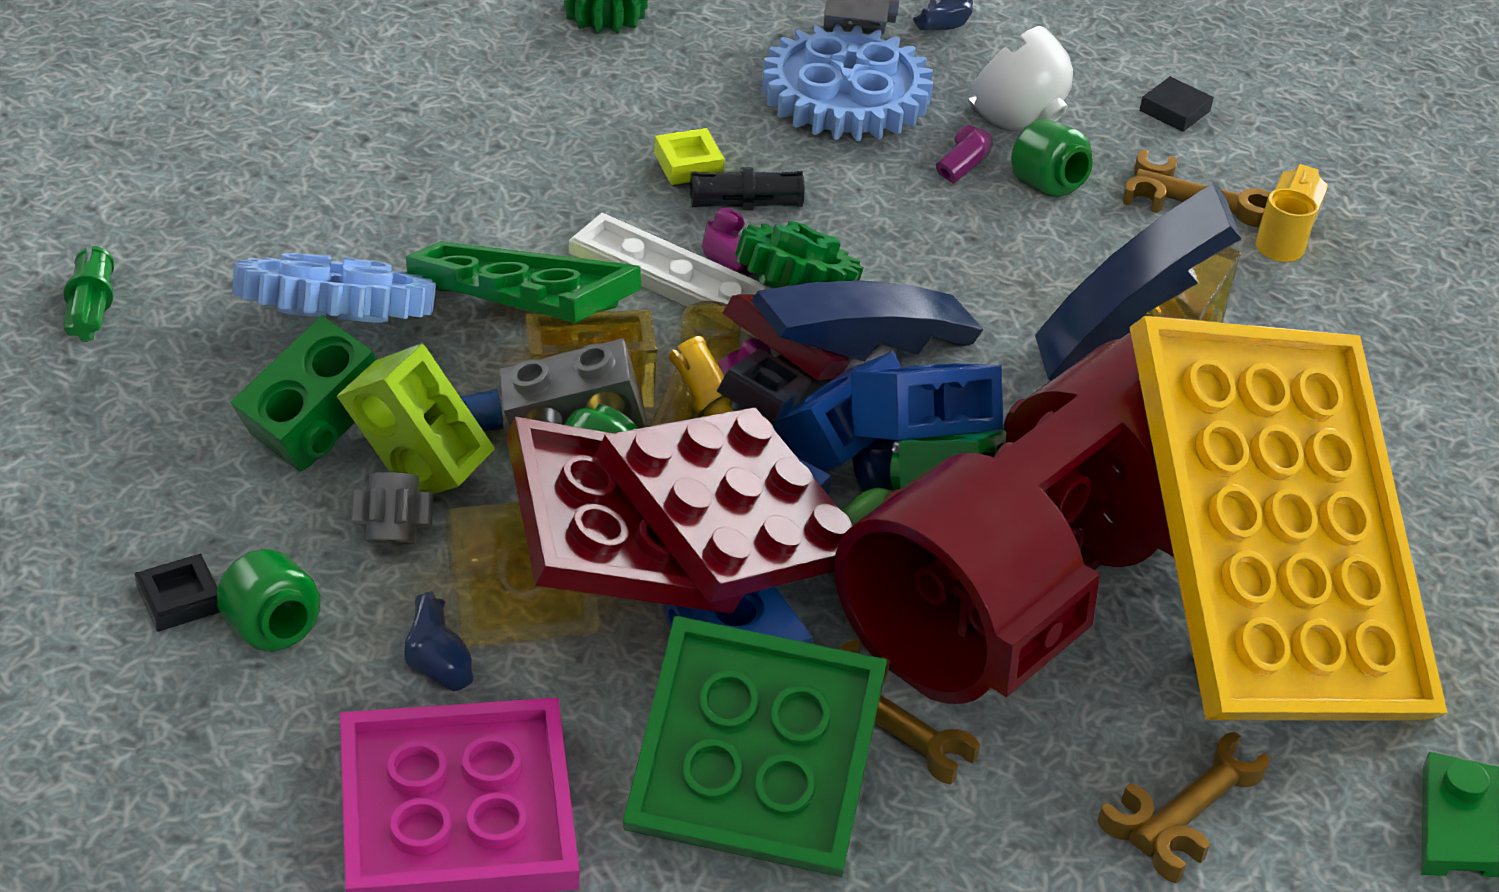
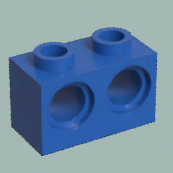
[851,363,1004,440]

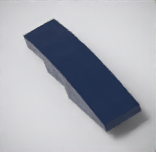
[1035,183,1242,381]
[751,280,984,362]

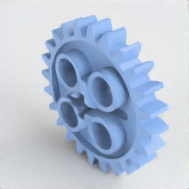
[762,24,933,141]
[232,253,436,323]

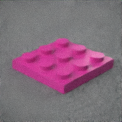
[340,697,580,892]

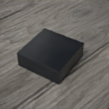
[1139,76,1214,132]
[134,553,220,632]

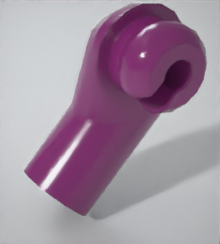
[936,125,993,184]

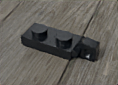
[716,348,812,424]

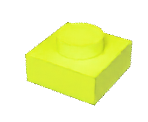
[654,128,725,185]

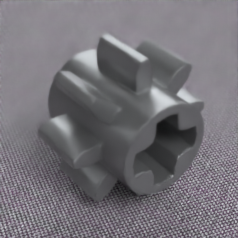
[351,472,434,544]

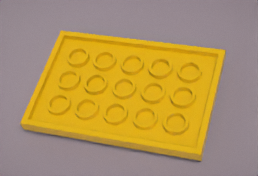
[1130,316,1448,721]

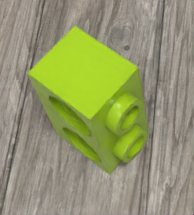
[337,343,495,494]

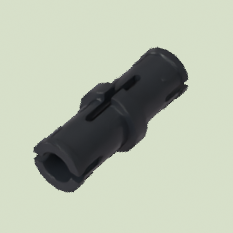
[690,167,805,210]

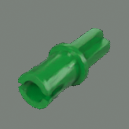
[63,246,115,342]

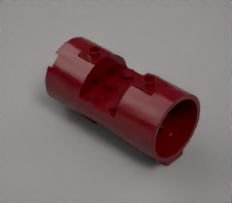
[834,333,1174,704]

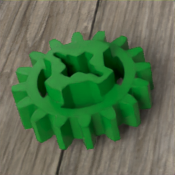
[735,221,864,288]

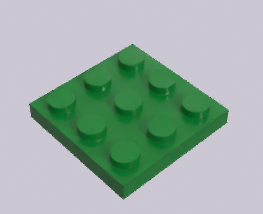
[622,615,887,877]

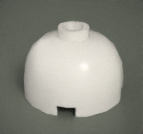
[968,26,1073,131]

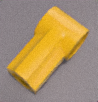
[1255,164,1328,262]

